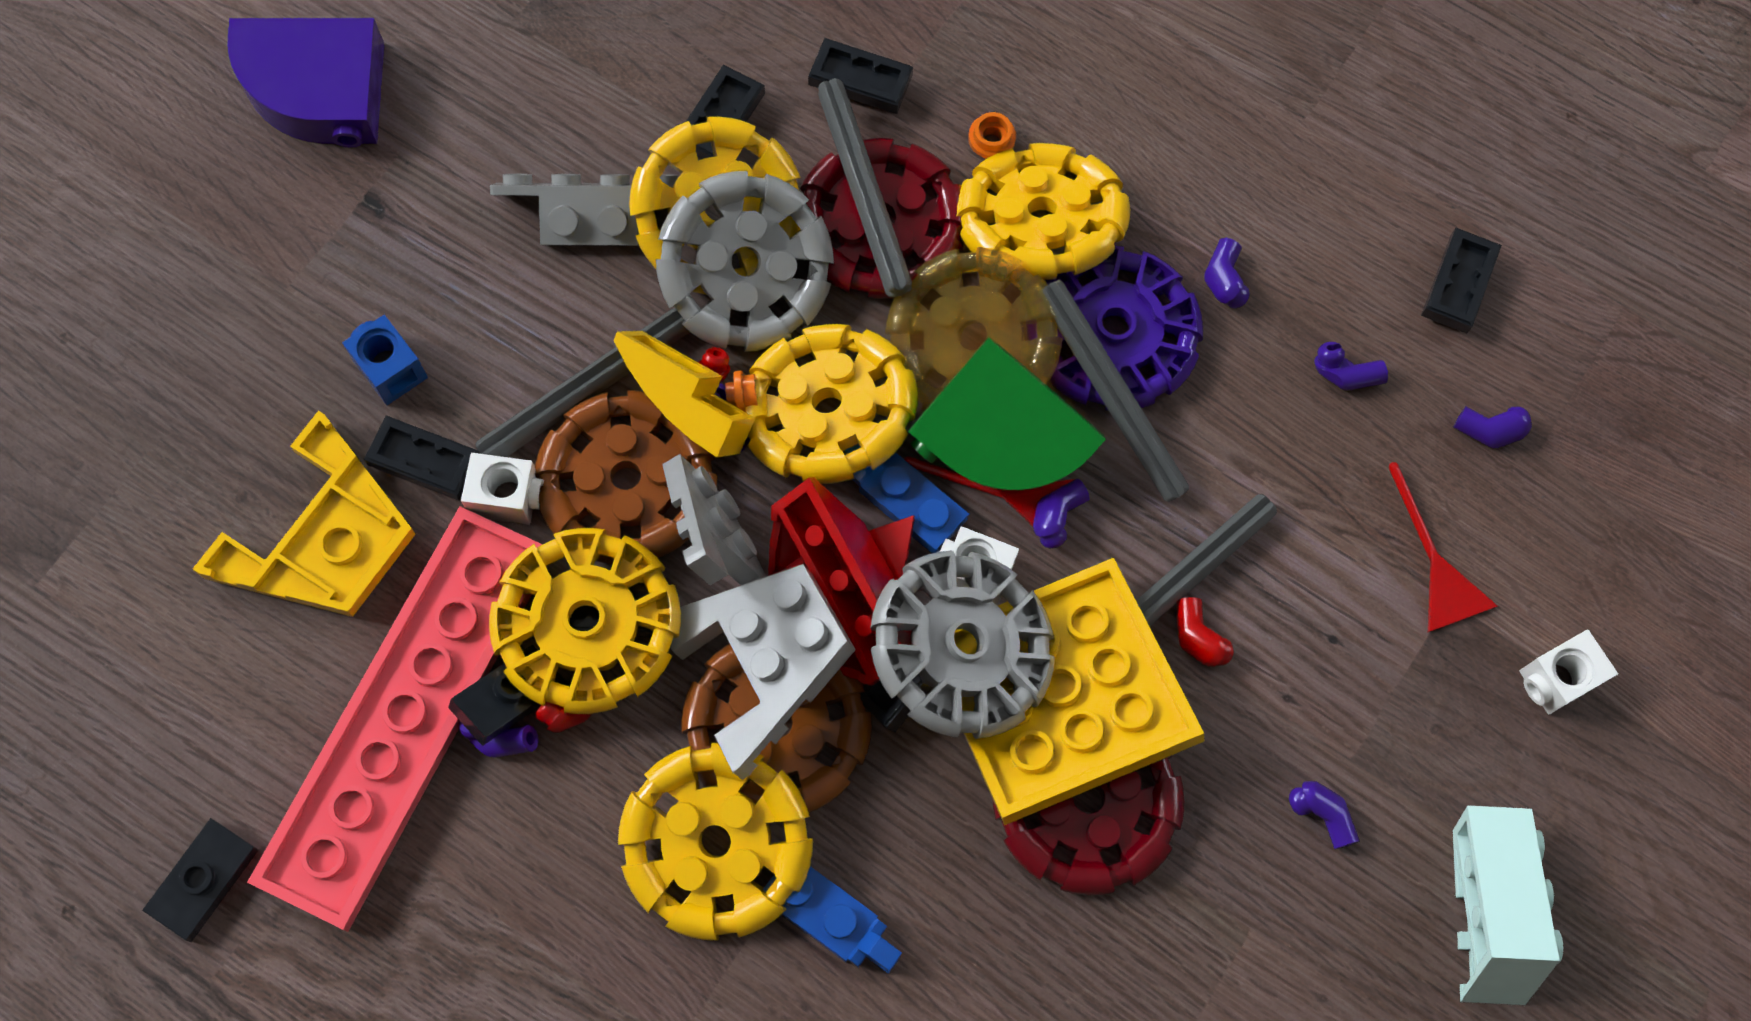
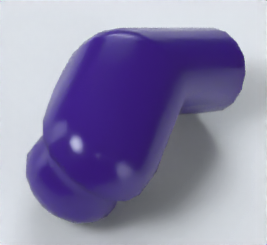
[1204,238,1250,309]
[1314,342,1388,391]
[1453,406,1532,449]
[1033,479,1090,549]
[459,721,538,758]
[1289,781,1360,850]

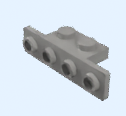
[490,173,678,245]

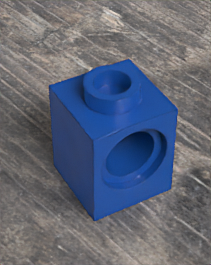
[342,314,428,406]

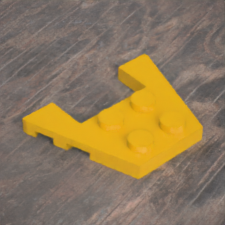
[193,410,416,617]

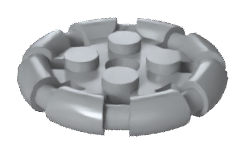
[656,171,834,352]
[870,550,1055,739]

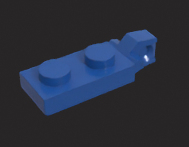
[843,444,969,553]
[763,866,902,974]

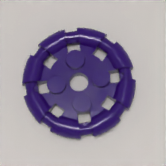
[1026,245,1203,411]

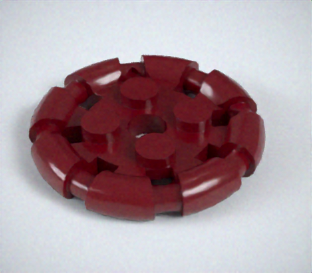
[800,138,963,299]
[993,755,1185,895]

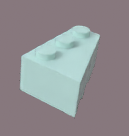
[1453,806,1563,1005]

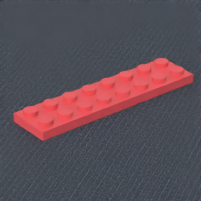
[247,506,547,932]

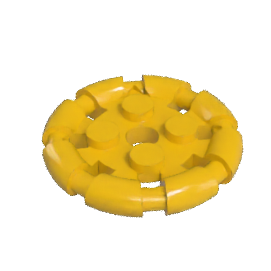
[629,116,801,295]
[956,143,1131,280]
[745,324,918,484]
[489,528,681,714]
[618,743,813,941]

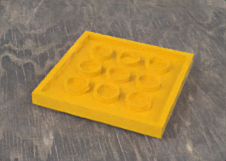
[954,558,1204,825]

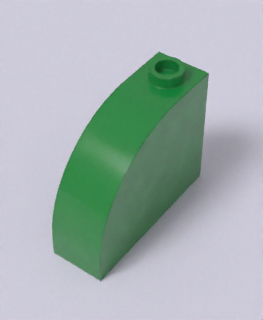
[908,336,1106,490]

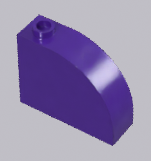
[228,18,384,148]

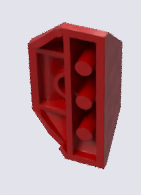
[768,477,912,685]

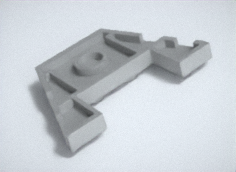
[662,454,767,586]
[670,564,856,780]

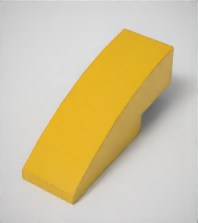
[613,331,756,458]

